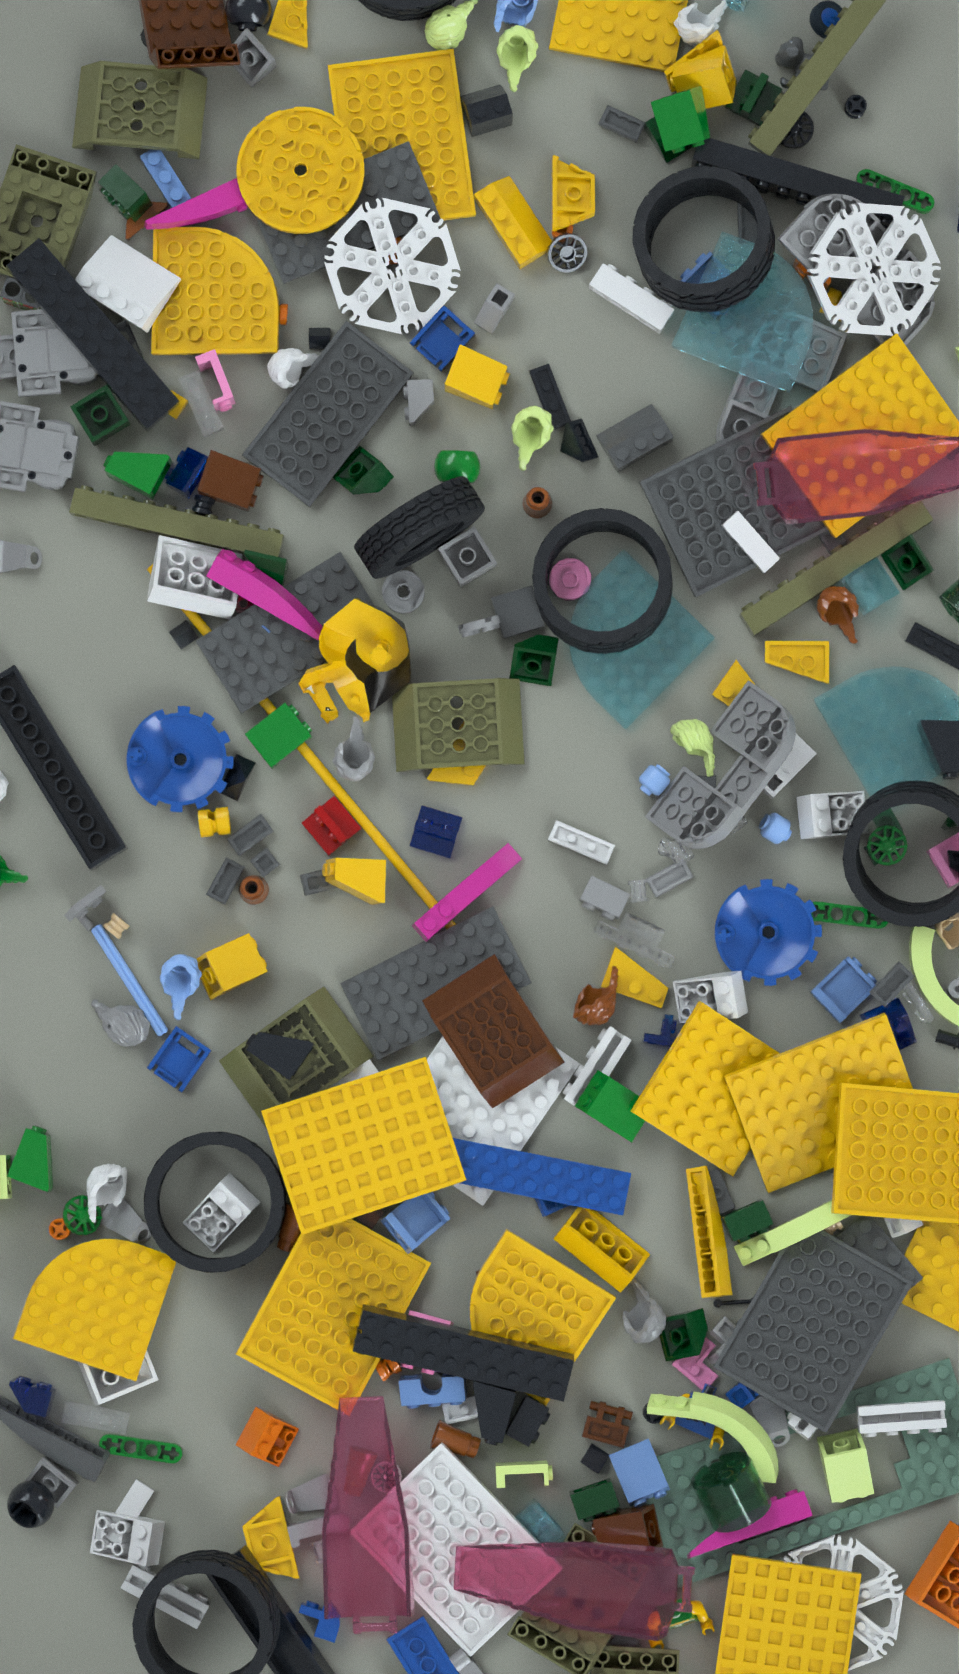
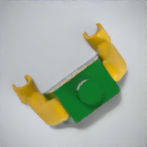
[647,1597,715,1649]

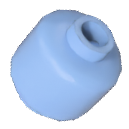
[639,764,670,796]
[759,812,792,844]

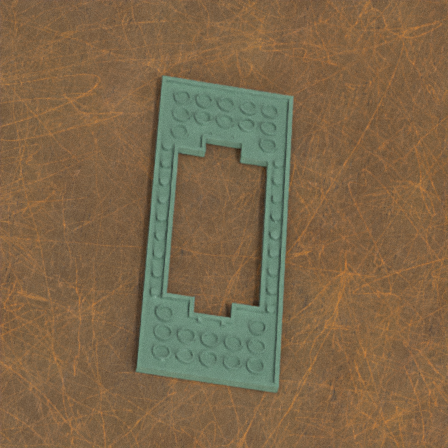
[644,1358,959,1592]

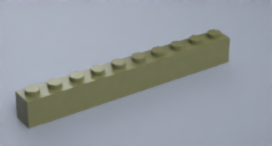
[748,0,886,156]
[69,485,284,557]
[739,498,934,637]

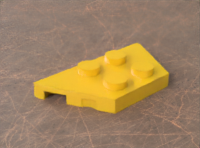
[552,155,595,231]
[427,721,486,786]
[242,1496,300,1579]

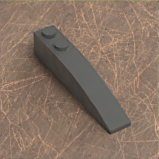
[0,1396,111,1482]

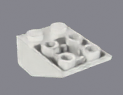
[763,734,817,799]
[796,791,868,840]
[673,971,748,1023]
[183,1173,261,1252]
[90,1510,165,1566]

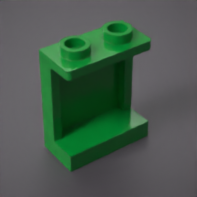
[245,703,312,769]

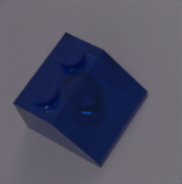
[165,447,208,499]

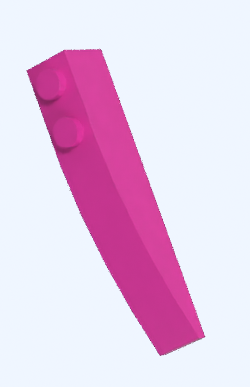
[144,178,248,230]
[206,549,322,640]
[412,843,522,942]
[687,1489,813,1559]

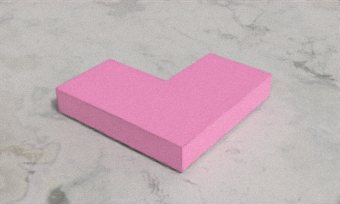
[672,1337,718,1390]

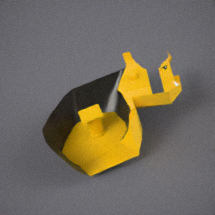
[298,598,411,723]

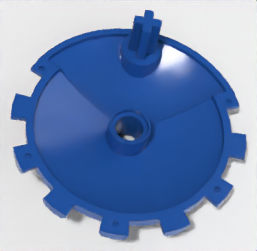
[127,706,234,812]
[715,879,822,986]

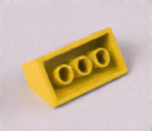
[474,176,556,269]
[553,1207,650,1293]

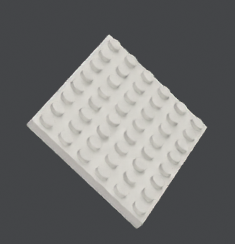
[427,1036,580,1206]
[350,1442,563,1657]

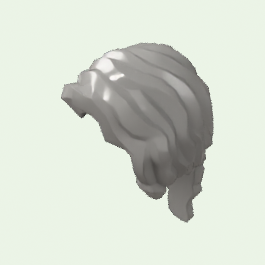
[333,716,375,781]
[91,999,150,1047]
[622,1279,666,1343]

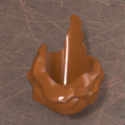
[817,586,859,644]
[573,966,619,1026]

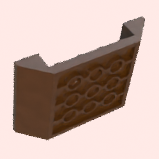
[139,0,240,69]
[422,954,565,1109]

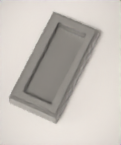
[646,858,693,897]

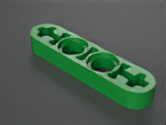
[856,169,935,214]
[811,901,888,929]
[99,1434,183,1463]

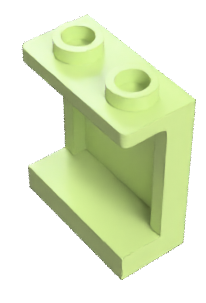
[495,1460,553,1488]

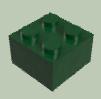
[98,164,153,222]
[70,384,131,447]
[721,1199,773,1243]
[569,1478,620,1522]

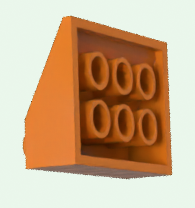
[904,1521,959,1629]

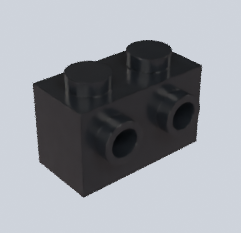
[505,1394,550,1447]

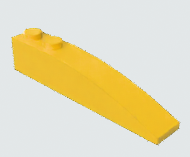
[686,1166,732,1298]

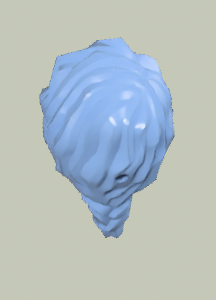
[494,0,538,32]
[160,954,202,1020]

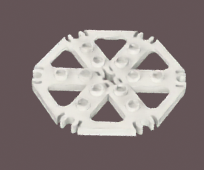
[324,198,461,334]
[807,203,941,336]
[783,1535,904,1671]

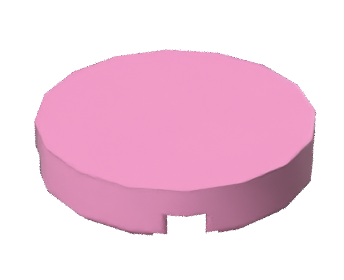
[549,558,591,601]

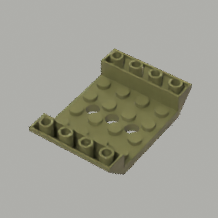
[72,61,208,159]
[392,678,525,772]
[507,1523,650,1674]

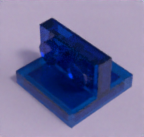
[409,805,463,859]
[642,1014,677,1047]

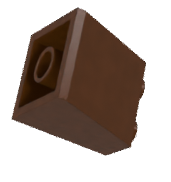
[198,450,264,512]
[592,1503,663,1555]

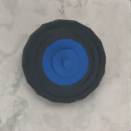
[809,0,842,39]

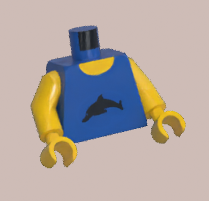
[660,1383,725,1451]

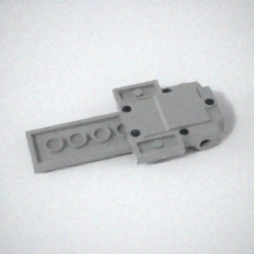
[0,309,98,397]
[0,401,80,492]

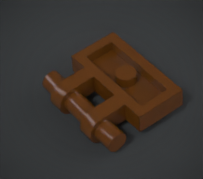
[582,1401,633,1448]

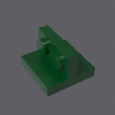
[725,69,783,126]

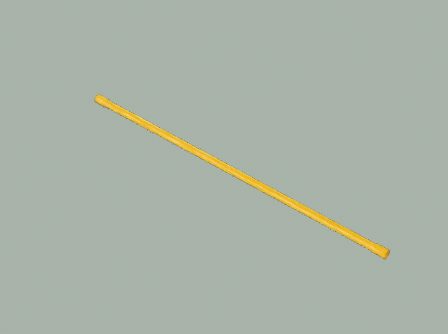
[147,564,456,929]

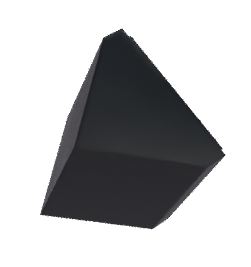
[309,328,330,349]
[169,620,199,650]

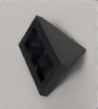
[560,418,599,462]
[218,754,256,801]

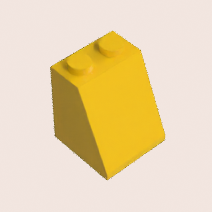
[670,45,737,109]
[445,345,510,409]
[322,858,386,905]
[196,933,268,1000]

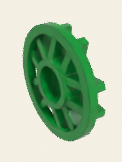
[867,825,908,866]
[63,1195,102,1236]

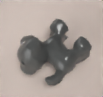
[775,37,829,91]

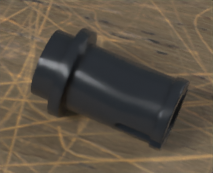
[935,1029,959,1050]

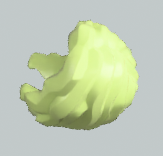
[424,0,478,50]
[497,25,538,92]
[511,405,554,471]
[670,719,715,777]

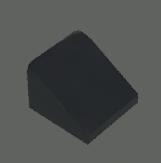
[580,1443,609,1474]

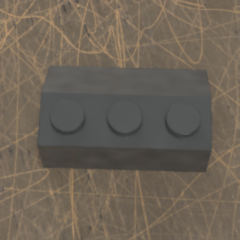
[596,404,674,472]

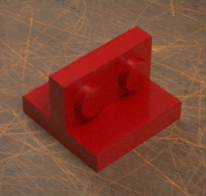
[301,796,362,856]

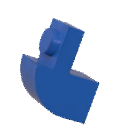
[299,1600,340,1643]

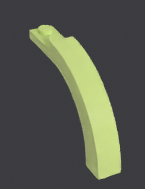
[909,926,959,1027]
[734,1200,851,1266]
[647,1392,779,1483]

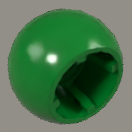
[434,450,481,483]

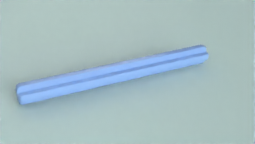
[91,924,168,1036]

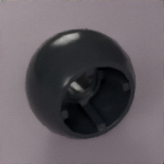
[225,0,271,32]
[7,1481,55,1528]

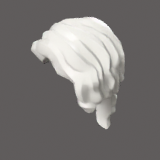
[674,0,728,46]
[267,348,319,389]
[86,1164,127,1222]

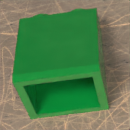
[651,86,710,154]
[103,451,173,500]
[575,1070,645,1143]
[7,1125,53,1192]

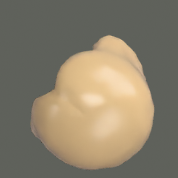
[935,913,959,950]

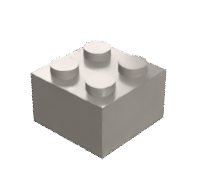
[438,526,497,588]
[579,876,630,921]

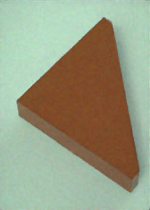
[125,202,168,240]

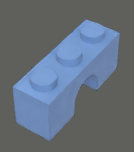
[140,149,191,208]
[399,1373,467,1409]

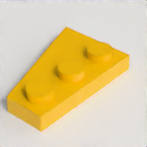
[764,641,829,684]

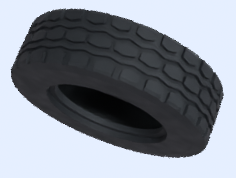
[354,476,485,579]

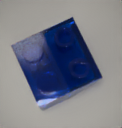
[860,998,917,1050]
[9,1376,56,1417]

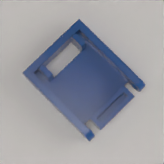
[410,305,475,372]
[147,1026,212,1093]

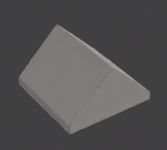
[232,28,277,87]
[25,1456,79,1509]

